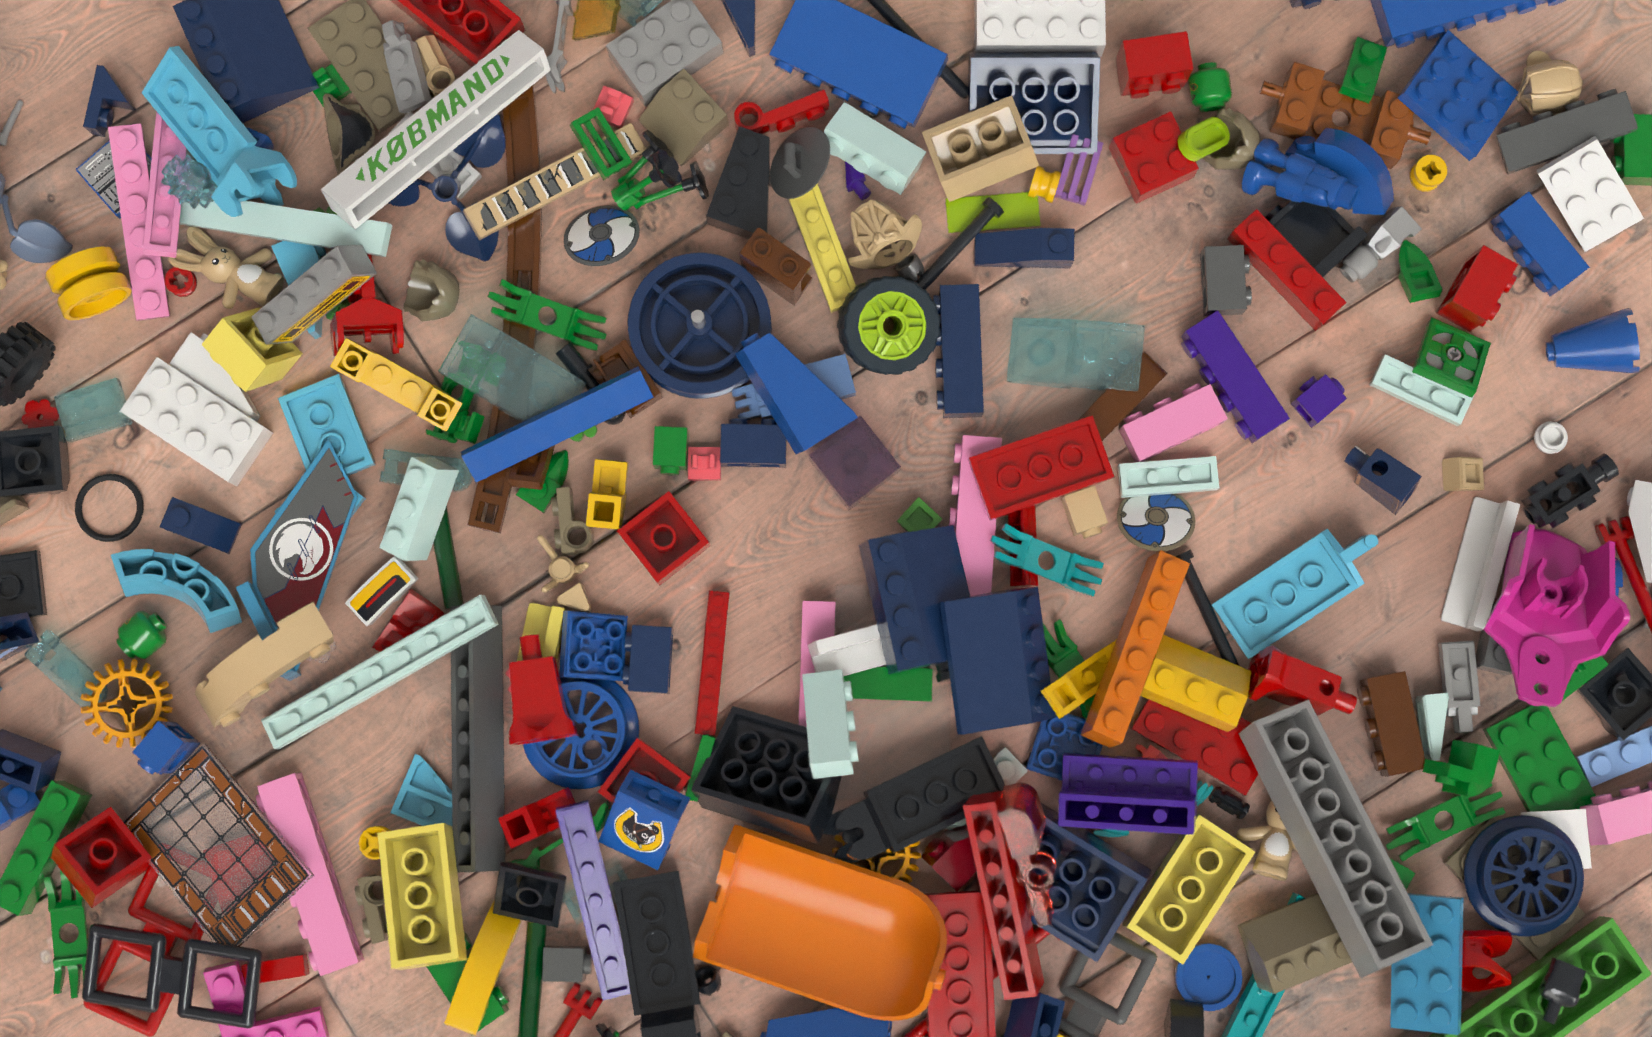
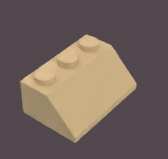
[922,95,1039,202]

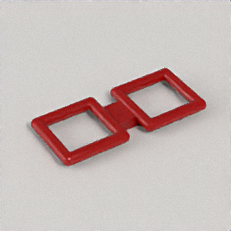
[83,843,219,1037]

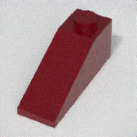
[921,806,1025,892]

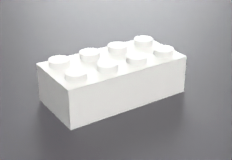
[974,0,1106,57]
[120,357,273,486]

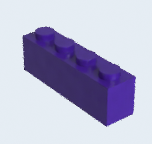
[1181,310,1290,443]

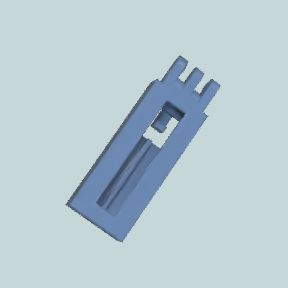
[732,354,856,420]

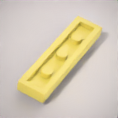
[788,183,856,313]

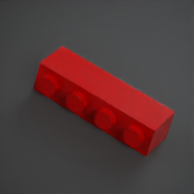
[1227,209,1347,331]

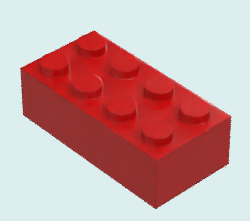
[390,0,525,67]

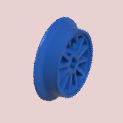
[523,677,639,790]

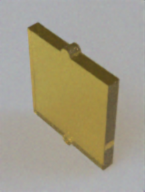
[572,0,621,41]

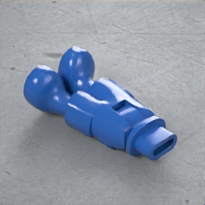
[1242,138,1360,210]

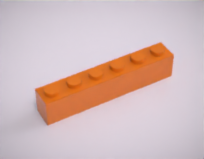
[1080,550,1190,748]

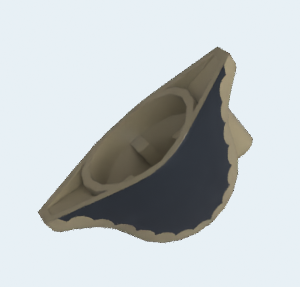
[323,93,375,175]

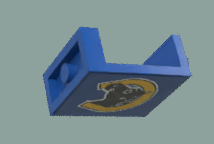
[599,769,690,870]

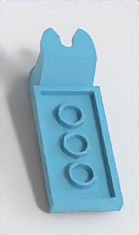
[141,46,297,217]

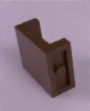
[739,228,813,305]

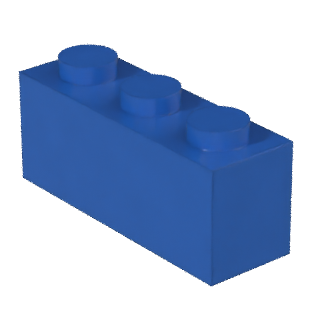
[1490,192,1590,297]

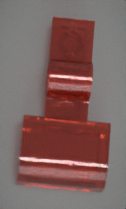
[997,783,1056,927]

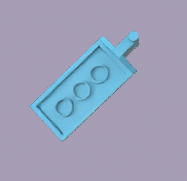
[1211,529,1378,659]

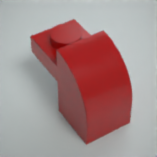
[498,787,576,849]

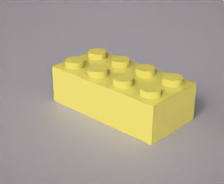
[1122,814,1255,964]
[378,823,467,970]

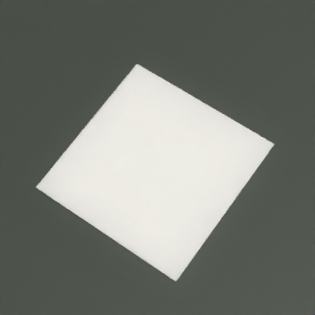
[1520,809,1592,869]

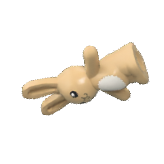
[168,227,284,309]
[1237,800,1297,881]

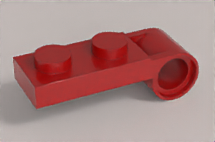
[734,89,829,134]

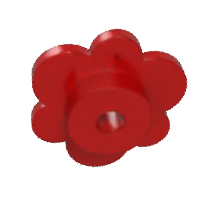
[21,399,60,428]

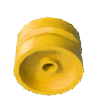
[45,246,132,320]

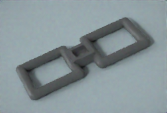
[1059,932,1157,1037]

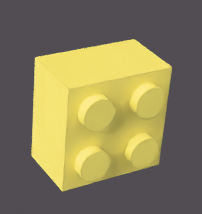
[201,307,303,392]

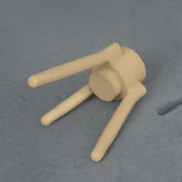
[537,535,589,593]

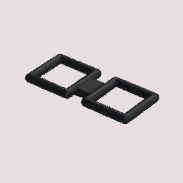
[82,923,262,1029]

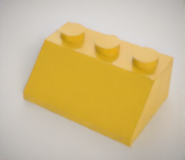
[1140,635,1251,732]

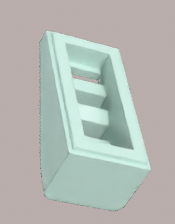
[1415,693,1449,761]

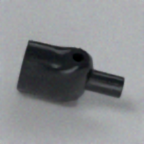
[1539,957,1586,1025]

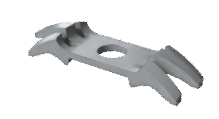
[546,0,574,93]

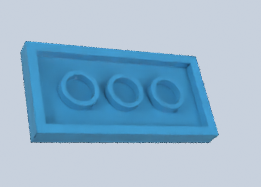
[1390,893,1464,1035]

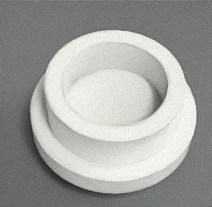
[1534,421,1568,454]

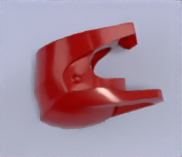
[1462,930,1512,992]

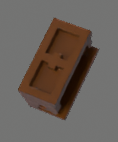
[592,339,663,419]

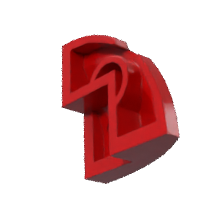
[372,589,445,652]

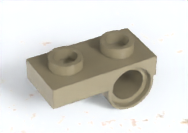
[551,487,594,556]
[355,874,388,944]

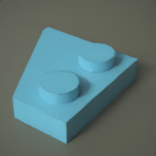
[390,754,453,828]

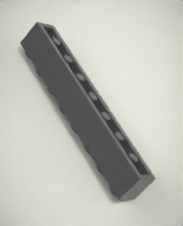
[450,605,506,872]

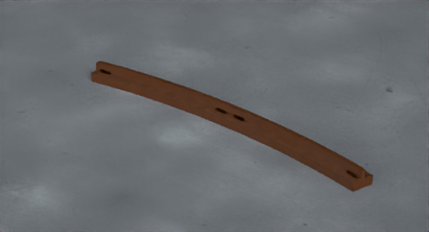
[467,85,542,534]

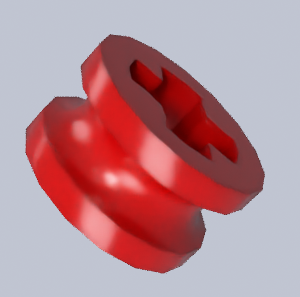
[164,267,197,297]

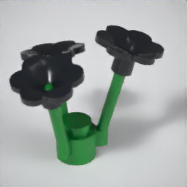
[611,130,709,211]

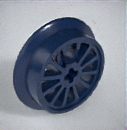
[1464,815,1584,937]

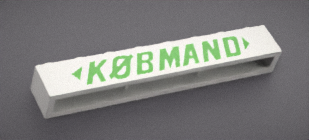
[321,30,551,229]

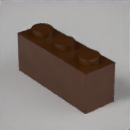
[1357,671,1425,776]

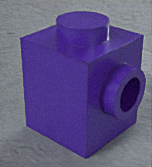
[1290,374,1347,428]

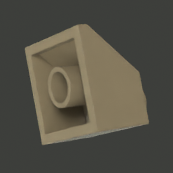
[638,69,729,167]

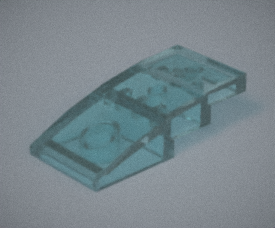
[438,314,587,422]
[1006,318,1145,392]

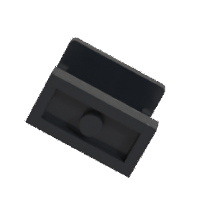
[1265,201,1368,277]

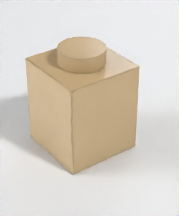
[1061,486,1108,539]

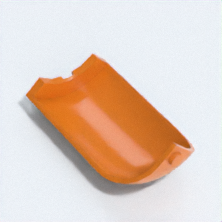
[693,824,947,1021]

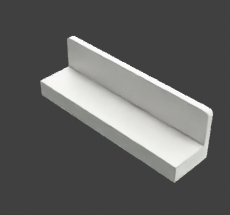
[1440,497,1520,631]
[808,624,886,676]

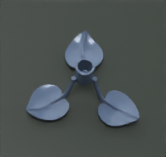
[0,173,73,263]

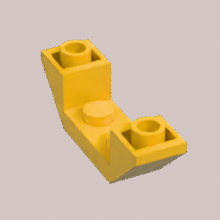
[330,338,463,431]

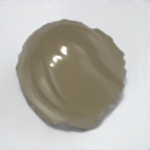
[1203,108,1260,170]
[404,259,460,321]

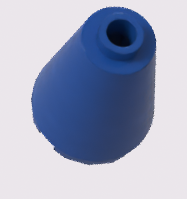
[1545,308,1640,373]

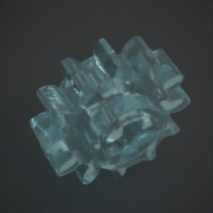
[161,155,217,209]

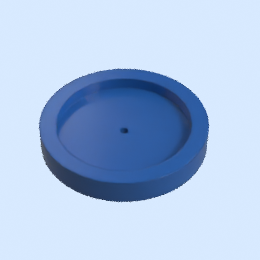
[1175,943,1242,1011]

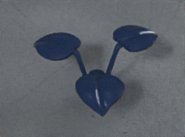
[388,114,506,262]

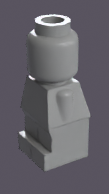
[1340,206,1422,283]

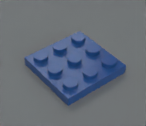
[1398,30,1519,161]

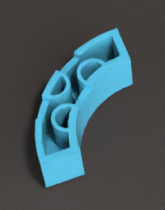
[110,549,242,633]

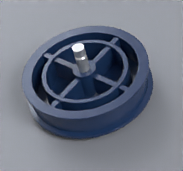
[628,253,772,399]

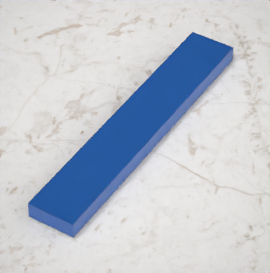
[461,366,654,483]

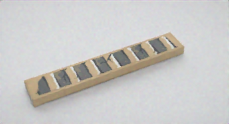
[463,123,646,240]

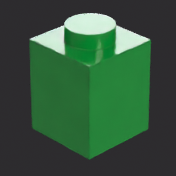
[653,426,689,475]

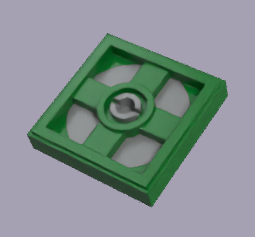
[1412,317,1491,398]

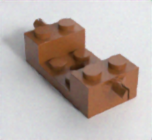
[1260,62,1432,169]

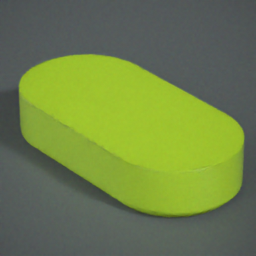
[1178,117,1230,161]

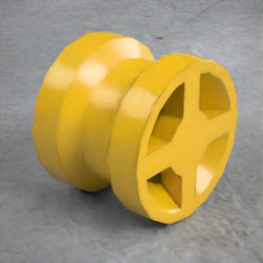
[1409,155,1447,192]
[1028,166,1061,203]
[359,826,391,860]

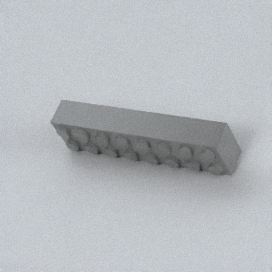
[1239,700,1433,978]

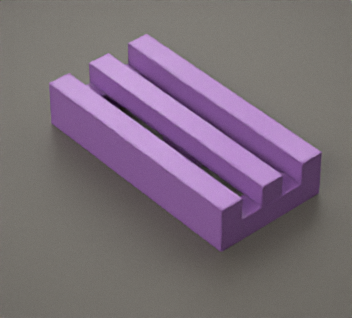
[1055,134,1103,206]

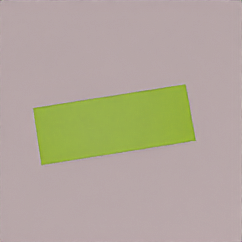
[945,192,1041,233]

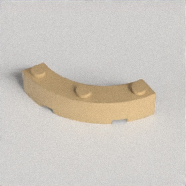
[195,602,334,727]

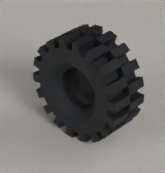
[0,322,56,407]

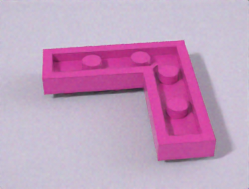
[203,960,329,1037]

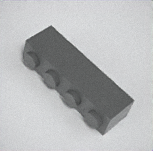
[1496,89,1638,175]

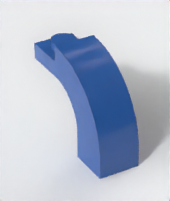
[1285,128,1394,215]

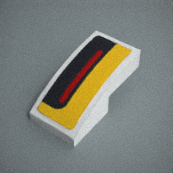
[345,556,419,627]

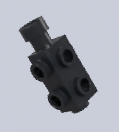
[1521,453,1619,528]

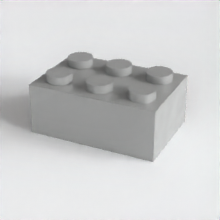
[606,0,723,107]

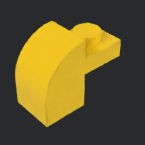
[586,459,629,529]

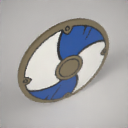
[1117,494,1196,551]

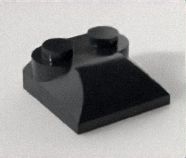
[0,425,70,497]
[1577,648,1652,741]
[493,862,567,928]

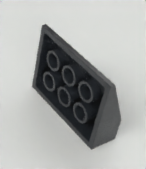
[691,706,842,844]

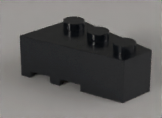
[706,127,771,239]

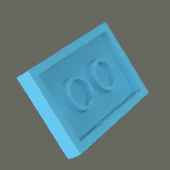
[278,374,376,476]

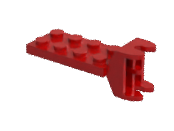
[330,219,404,356]

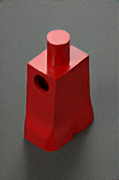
[509,634,578,746]
[1248,645,1357,716]

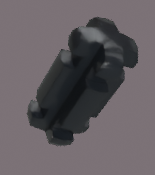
[1209,787,1250,819]

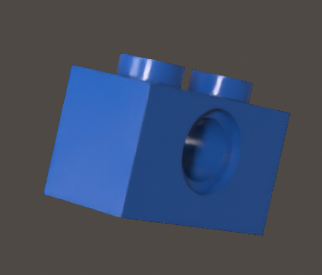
[132,721,200,774]

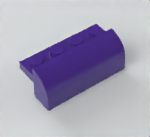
[1058,753,1198,835]

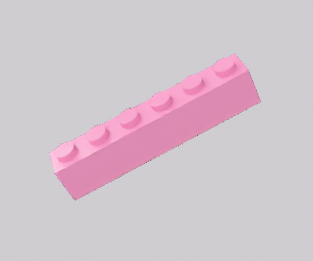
[949,435,1002,596]
[256,773,364,976]

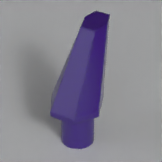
[845,162,871,200]

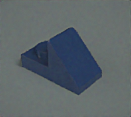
[83,65,136,137]

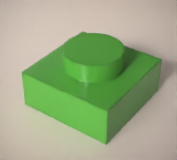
[896,497,942,532]

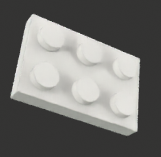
[1536,136,1644,252]

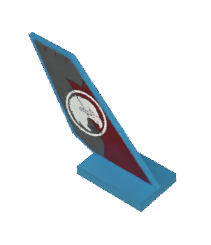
[236,439,358,681]

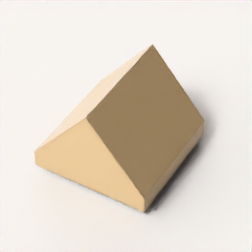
[557,583,592,613]

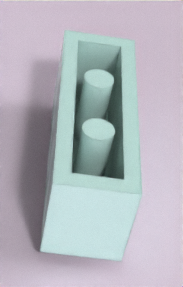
[824,102,926,195]
[379,457,459,561]
[802,669,859,779]

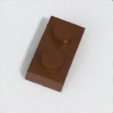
[508,445,555,490]

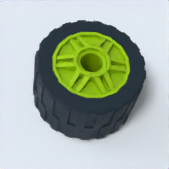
[837,276,941,375]

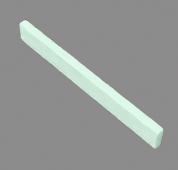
[180,191,393,257]
[261,594,499,749]

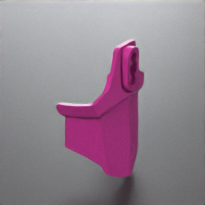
[1484,524,1630,707]

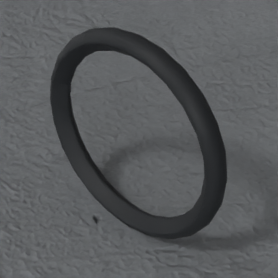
[75,474,144,542]

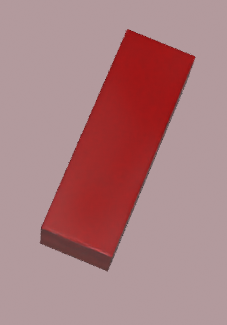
[241,954,310,983]

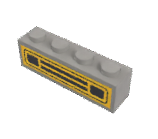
[252,245,377,345]

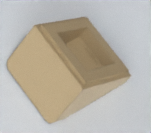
[1442,457,1484,491]

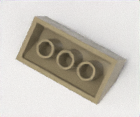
[1238,893,1352,994]

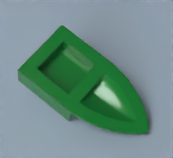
[1398,240,1443,303]
[516,450,569,513]

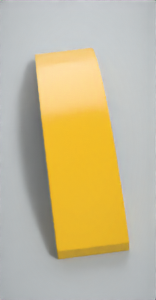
[1041,639,1117,719]
[444,899,522,1036]

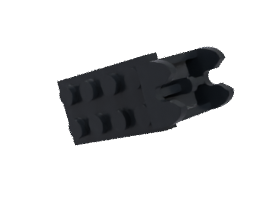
[823,736,1010,863]
[613,871,701,1037]

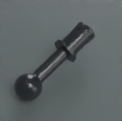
[556,342,626,425]

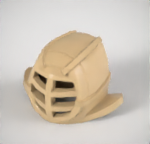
[1516,50,1583,117]
[848,200,922,269]

